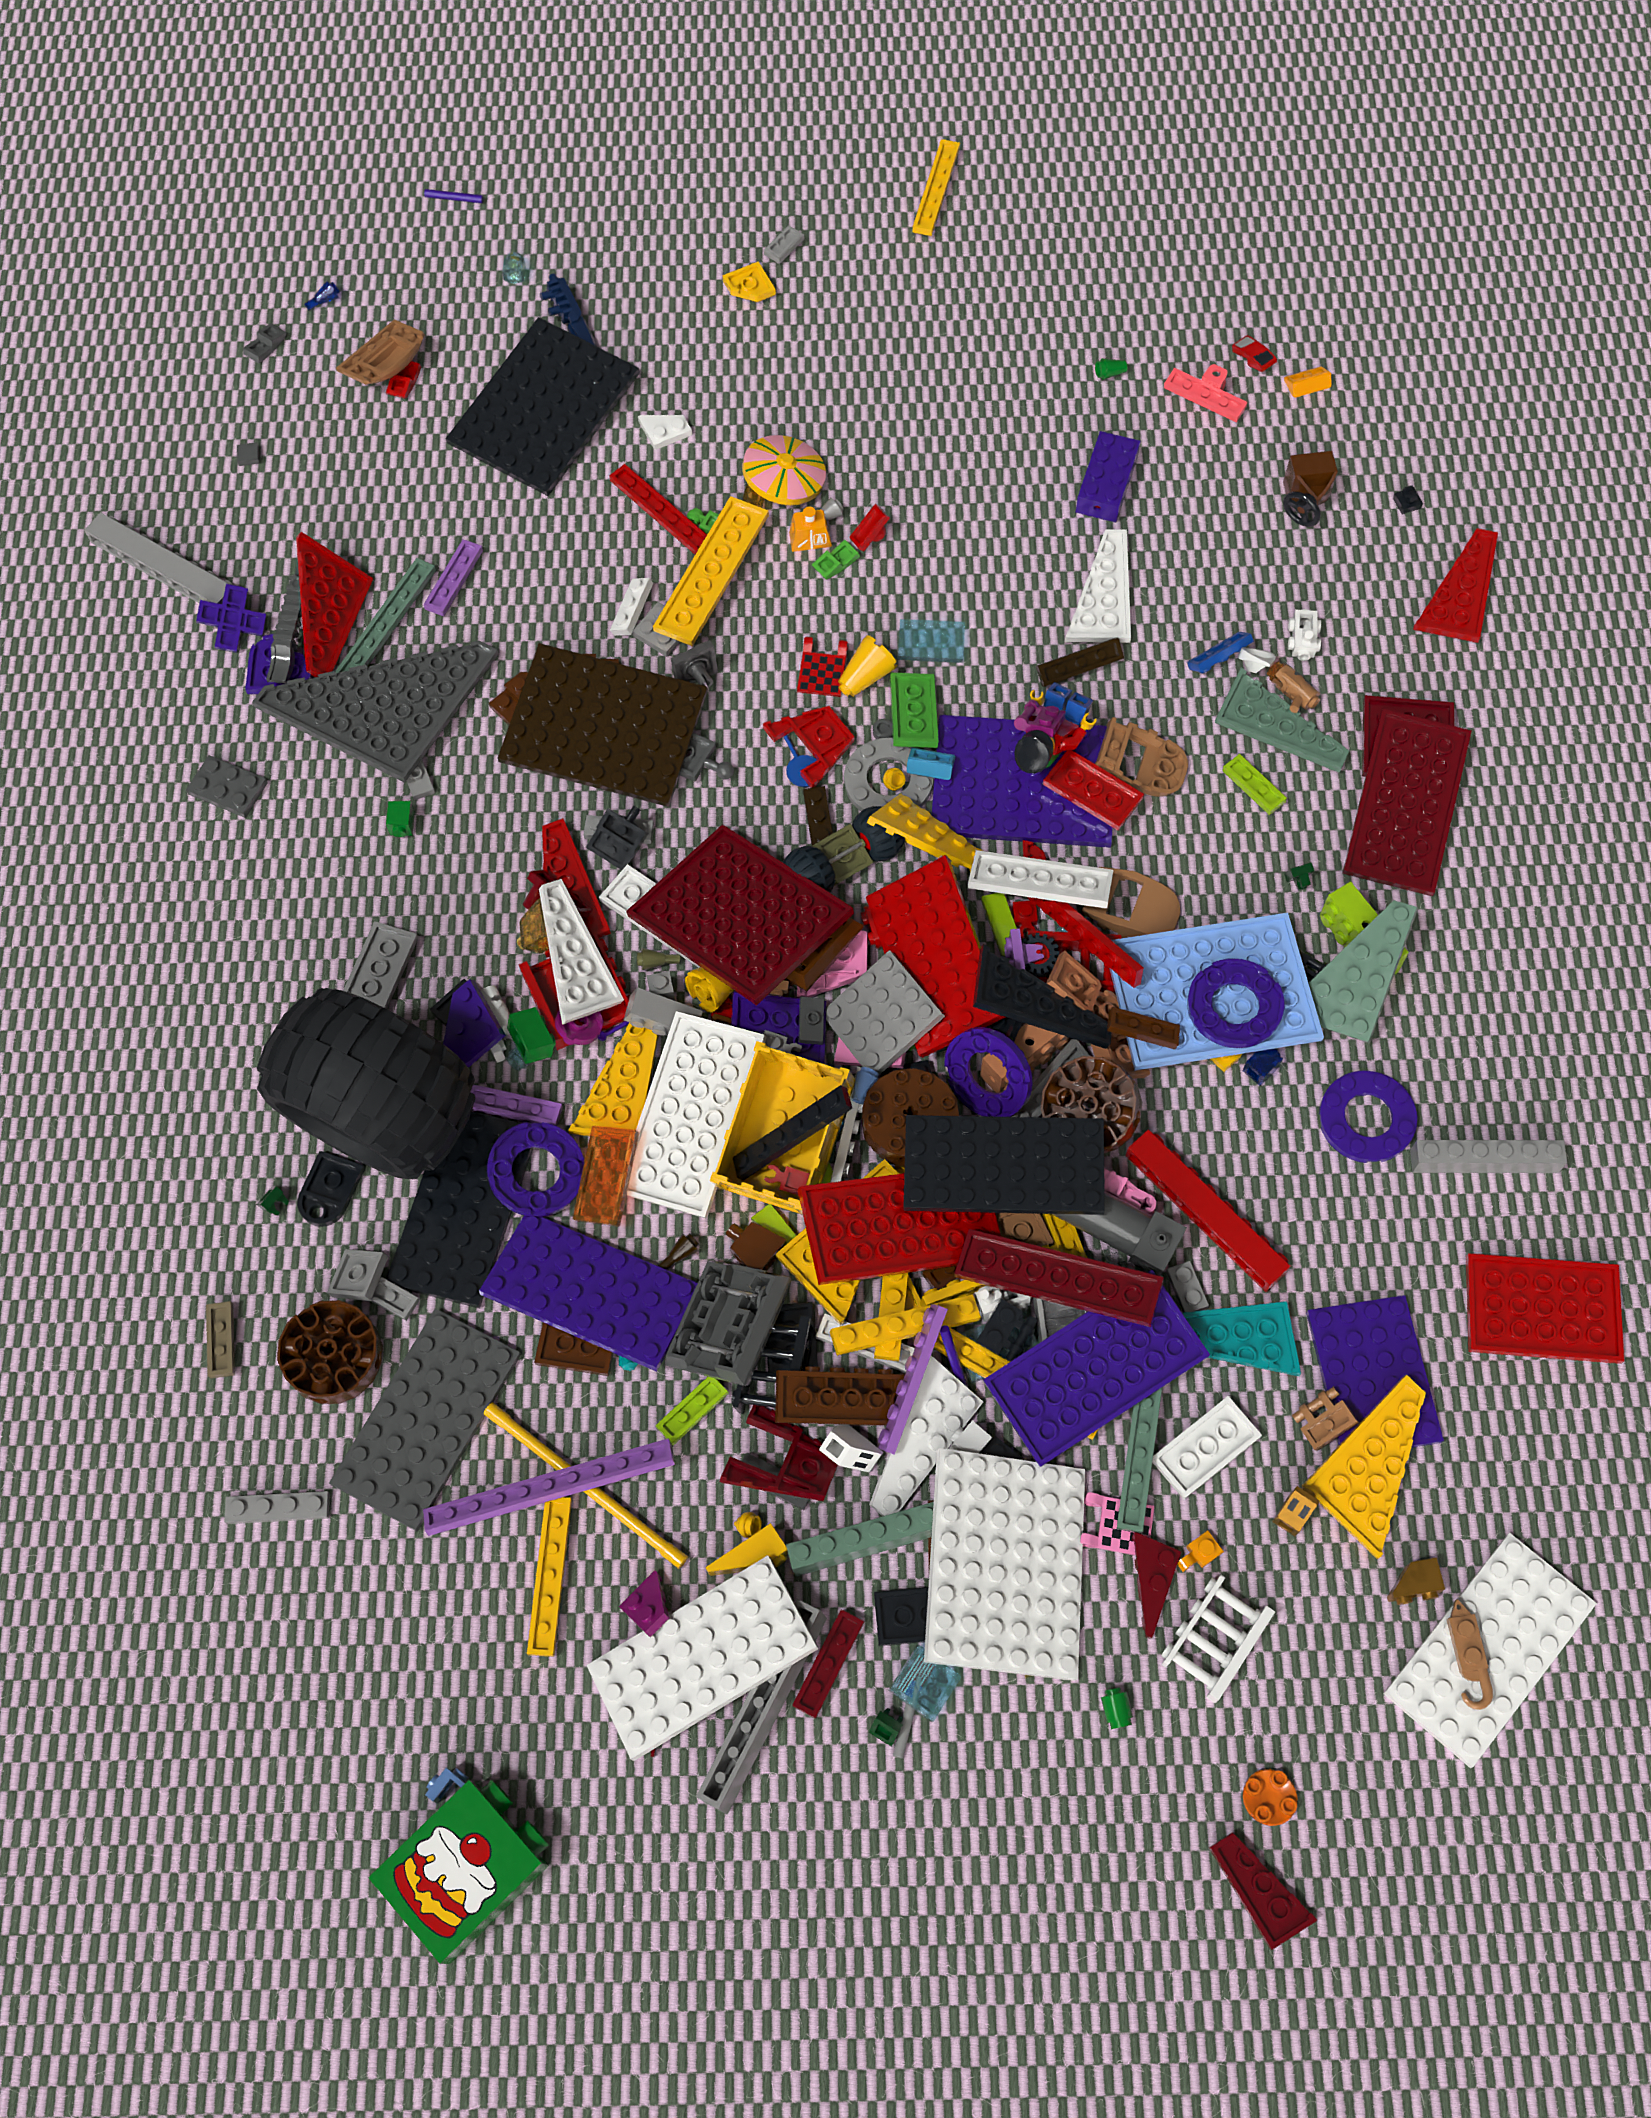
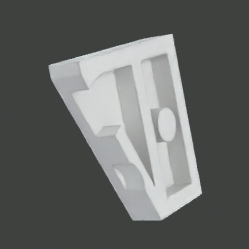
[638,415,692,450]

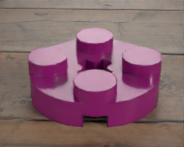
[555,1010,603,1045]

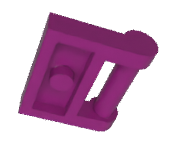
[1014,700,1066,738]

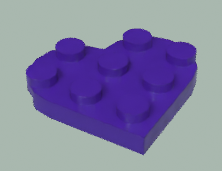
[245,634,314,694]

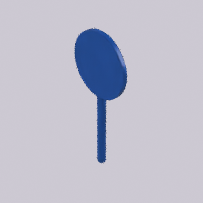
[784,735,817,787]

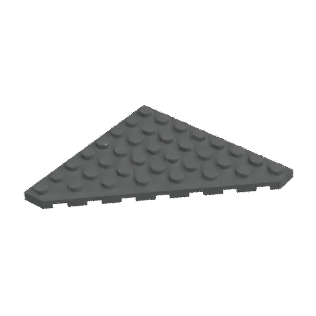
[252,641,498,783]

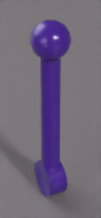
[598,1021,629,1041]

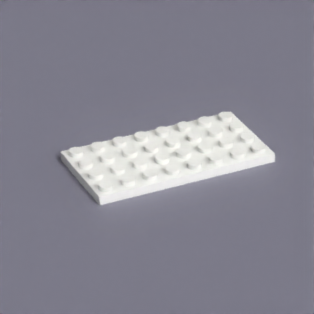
[616,1011,767,1219]
[1383,1533,1597,1768]
[587,1556,819,1761]

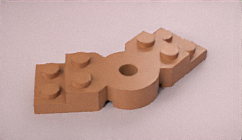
[1047,951,1150,1079]

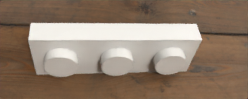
[610,578,653,636]

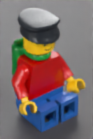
[1014,682,1097,774]

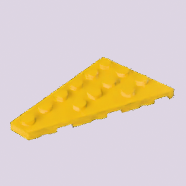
[776,1159,899,1325]
[1302,1375,1426,1559]

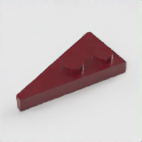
[1132,1532,1181,1639]

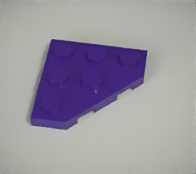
[443,979,506,1067]

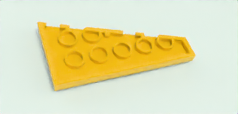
[867,793,983,873]
[568,1022,659,1141]

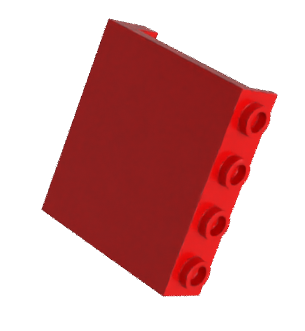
[518,932,630,1051]

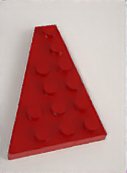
[296,532,373,678]

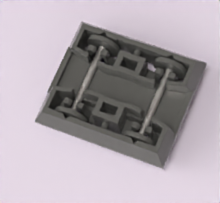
[665,1260,791,1386]

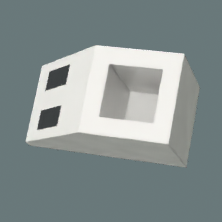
[819,1425,883,1472]

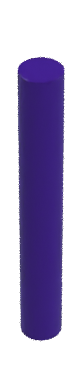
[424,189,484,203]
[940,1325,967,1386]

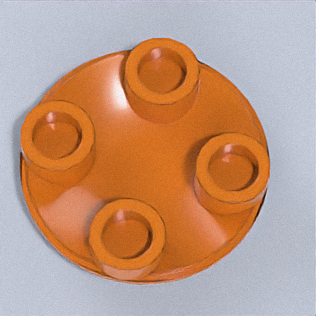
[1243,1769,1298,1826]

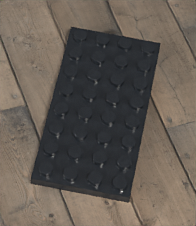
[386,1112,533,1309]
[903,1115,1105,1215]

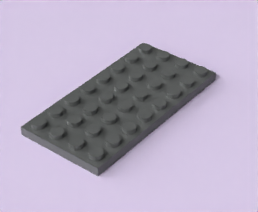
[329,1309,521,1532]

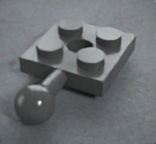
[680,733,734,782]

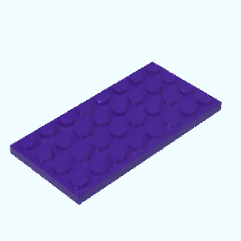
[479,1216,698,1372]
[983,1270,1210,1467]

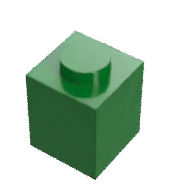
[386,801,415,837]

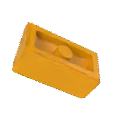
[1284,366,1332,398]

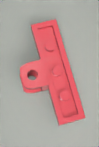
[1164,364,1247,423]

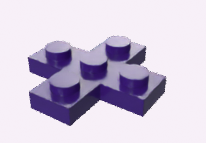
[196,584,266,653]

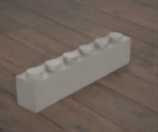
[1410,1140,1567,1173]

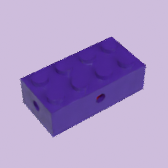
[1075,431,1141,523]

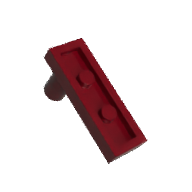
[523,870,592,918]

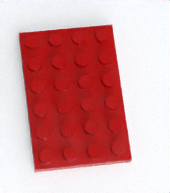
[1466,1253,1624,1364]

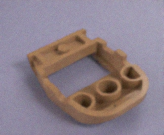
[1095,717,1188,797]
[1081,866,1180,938]

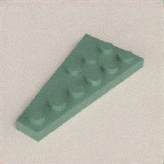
[1215,667,1349,773]

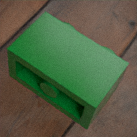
[507,1007,556,1064]

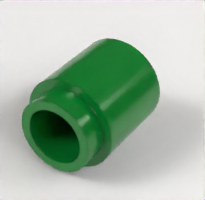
[1101,1687,1133,1729]

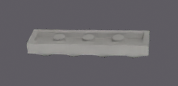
[224,1491,330,1524]

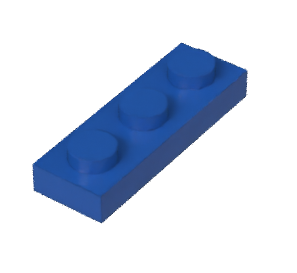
[1187,631,1254,673]

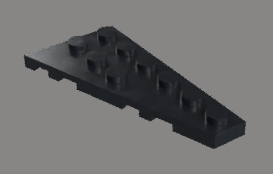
[973,944,1112,1049]

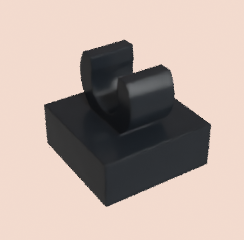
[1393,485,1423,515]

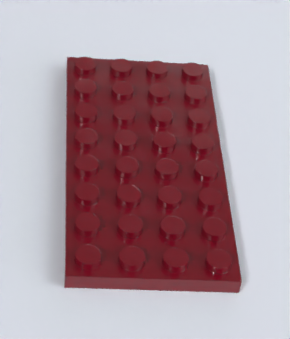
[1342,709,1472,897]

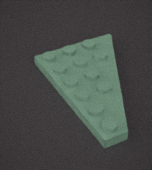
[1308,900,1418,1043]

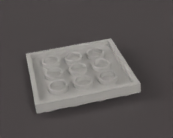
[826,950,945,1075]

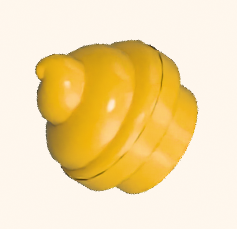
[883,768,905,790]
[734,1512,762,1538]

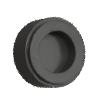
[873,719,893,739]

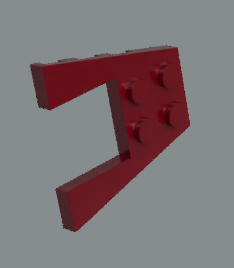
[719,1405,838,1501]

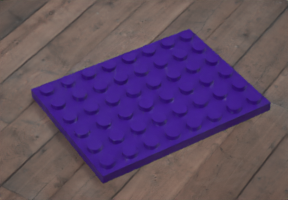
[931,715,1112,848]

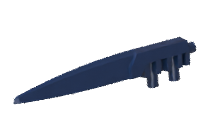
[540,273,596,346]

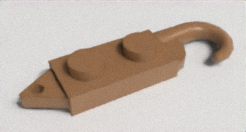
[1446,1599,1493,1710]

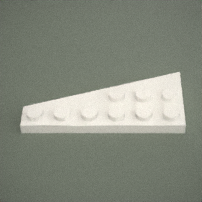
[1065,529,1131,643]
[539,879,624,1025]
[869,1356,983,1516]

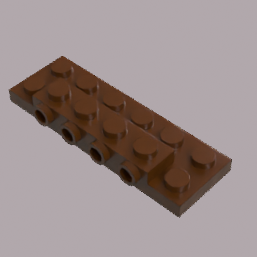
[775,1367,905,1426]

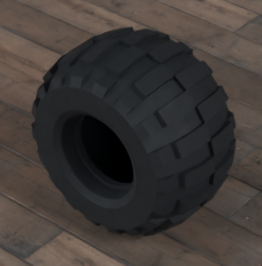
[257,988,476,1179]

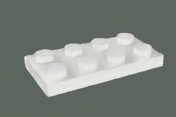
[1152,1396,1262,1500]

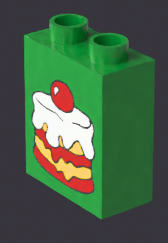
[368,1779,549,1964]

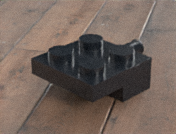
[586,805,649,870]

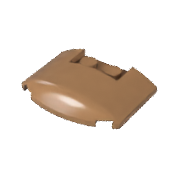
[336,319,425,385]

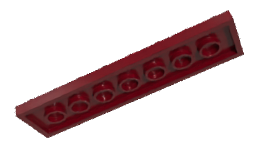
[954,1229,1164,1327]

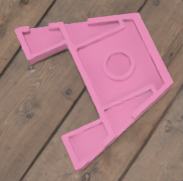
[797,930,868,998]

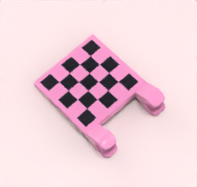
[1080,1492,1154,1556]

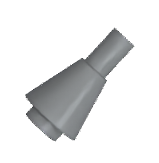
[820,498,843,521]

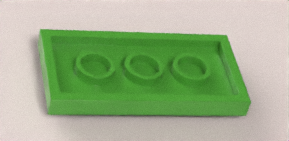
[890,672,939,748]

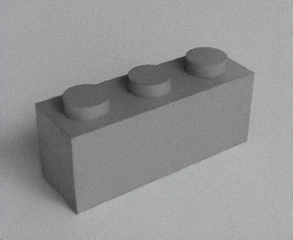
[624,987,703,1036]

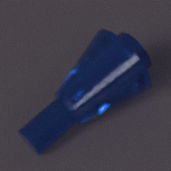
[304,281,340,311]

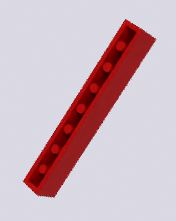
[1125,1129,1291,1292]

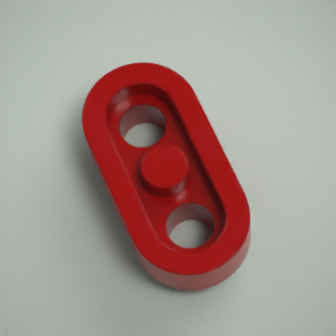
[860,906,882,949]

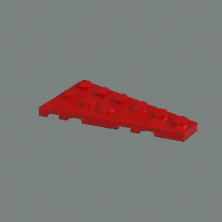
[1413,528,1498,643]
[542,818,611,958]

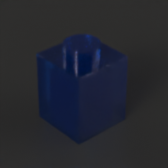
[1242,1048,1283,1086]

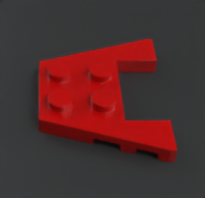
[763,706,855,788]

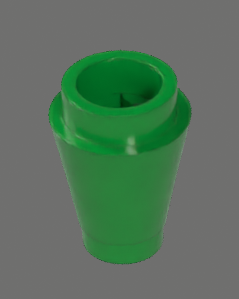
[1095,358,1127,380]

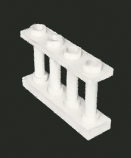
[1161,1575,1275,1703]

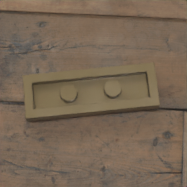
[206,1301,235,1379]

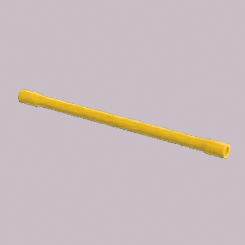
[484,1402,688,1569]

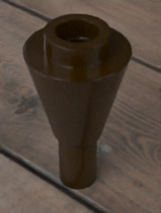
[658,1233,699,1270]

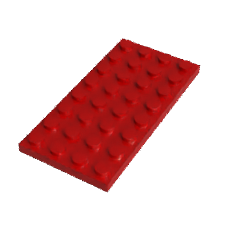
[866,855,1005,1058]
[797,1173,1001,1285]

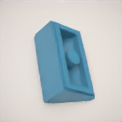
[906,748,955,780]

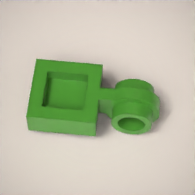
[687,508,719,534]

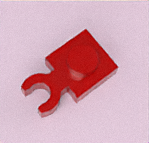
[1012,901,1038,940]
[764,1164,810,1196]

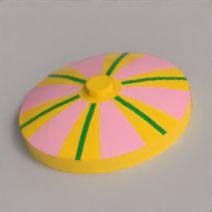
[742,435,826,505]

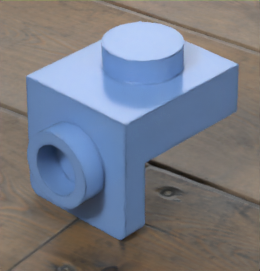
[425,1768,468,1804]

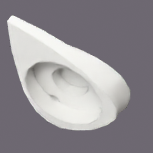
[1238,647,1276,673]

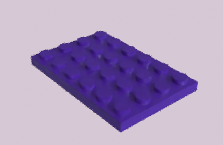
[1306,1295,1444,1448]

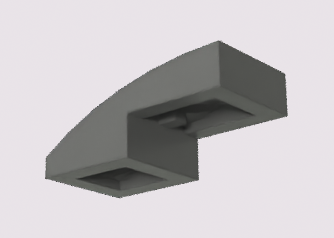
[243,323,286,363]

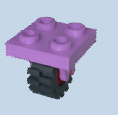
[1004,928,1059,977]

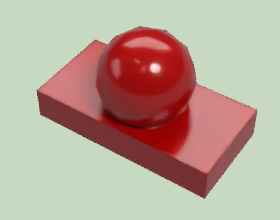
[849,504,890,552]

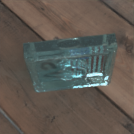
[888,1645,962,1722]

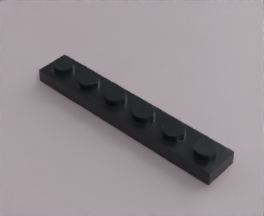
[732,1085,853,1180]

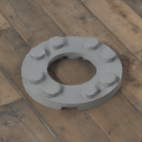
[844,738,933,811]

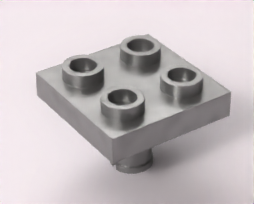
[671,640,718,688]

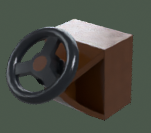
[1283,451,1338,527]

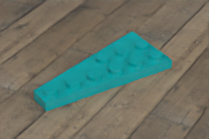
[1182,1301,1301,1376]

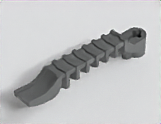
[266,563,302,684]

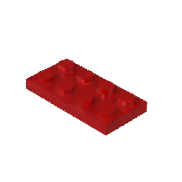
[1043,750,1144,831]

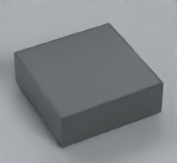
[237,442,260,466]

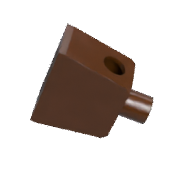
[726,1222,787,1271]

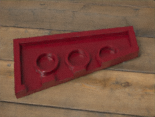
[1209,1833,1318,1950]

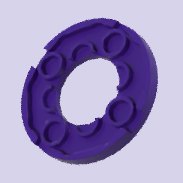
[1187,959,1285,1048]
[944,1027,1032,1117]
[1319,1071,1417,1163]
[487,1122,585,1217]

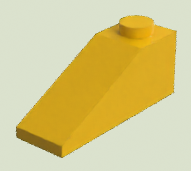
[705,1523,788,1576]

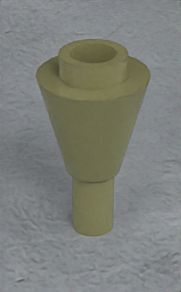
[637,948,680,971]

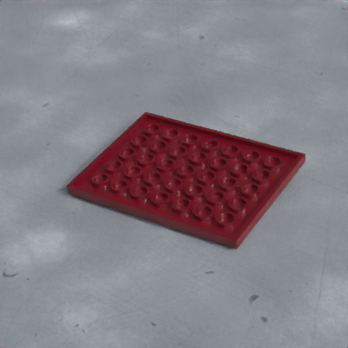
[626,824,854,1006]

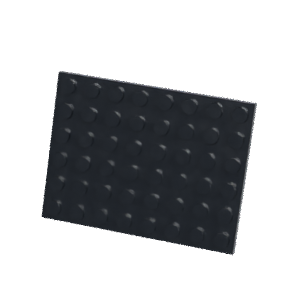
[445,317,640,496]

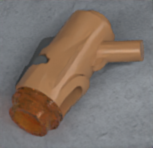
[1267,661,1320,713]

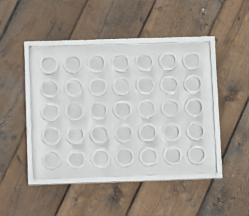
[924,1448,1085,1681]

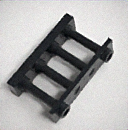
[731,1316,815,1414]

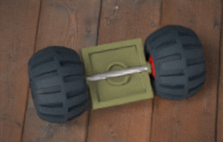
[783,806,905,893]

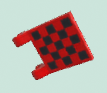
[797,637,848,697]

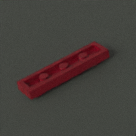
[792,1609,864,1719]

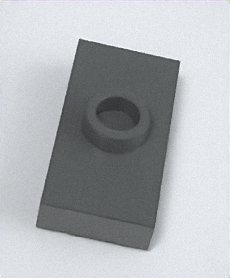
[798,997,824,1045]

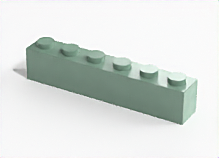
[786,1502,934,1577]

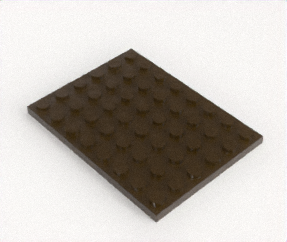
[497,643,708,807]

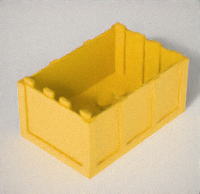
[710,1041,855,1215]

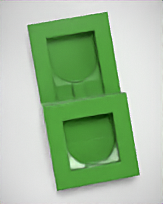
[812,540,860,580]

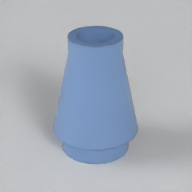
[851,1067,879,1105]

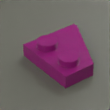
[619,1570,669,1637]

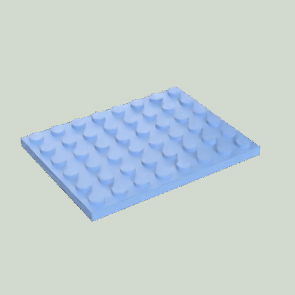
[1110,913,1324,1071]

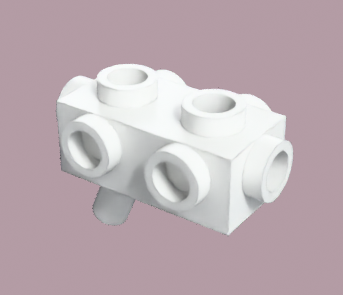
[1288,609,1321,661]
[975,1286,1032,1322]

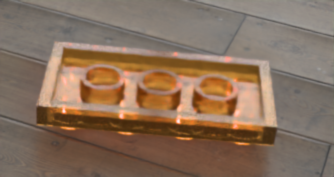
[573,1126,639,1227]

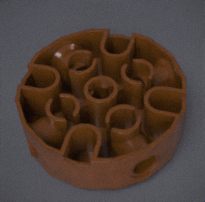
[1041,1056,1142,1153]
[862,1068,959,1168]
[277,1300,383,1404]

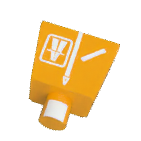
[789,506,832,552]

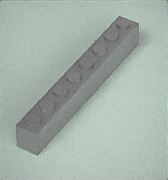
[84,512,233,604]
[696,1599,827,1815]

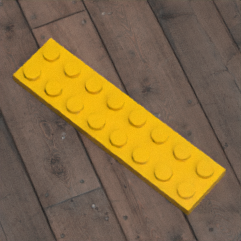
[653,496,769,646]

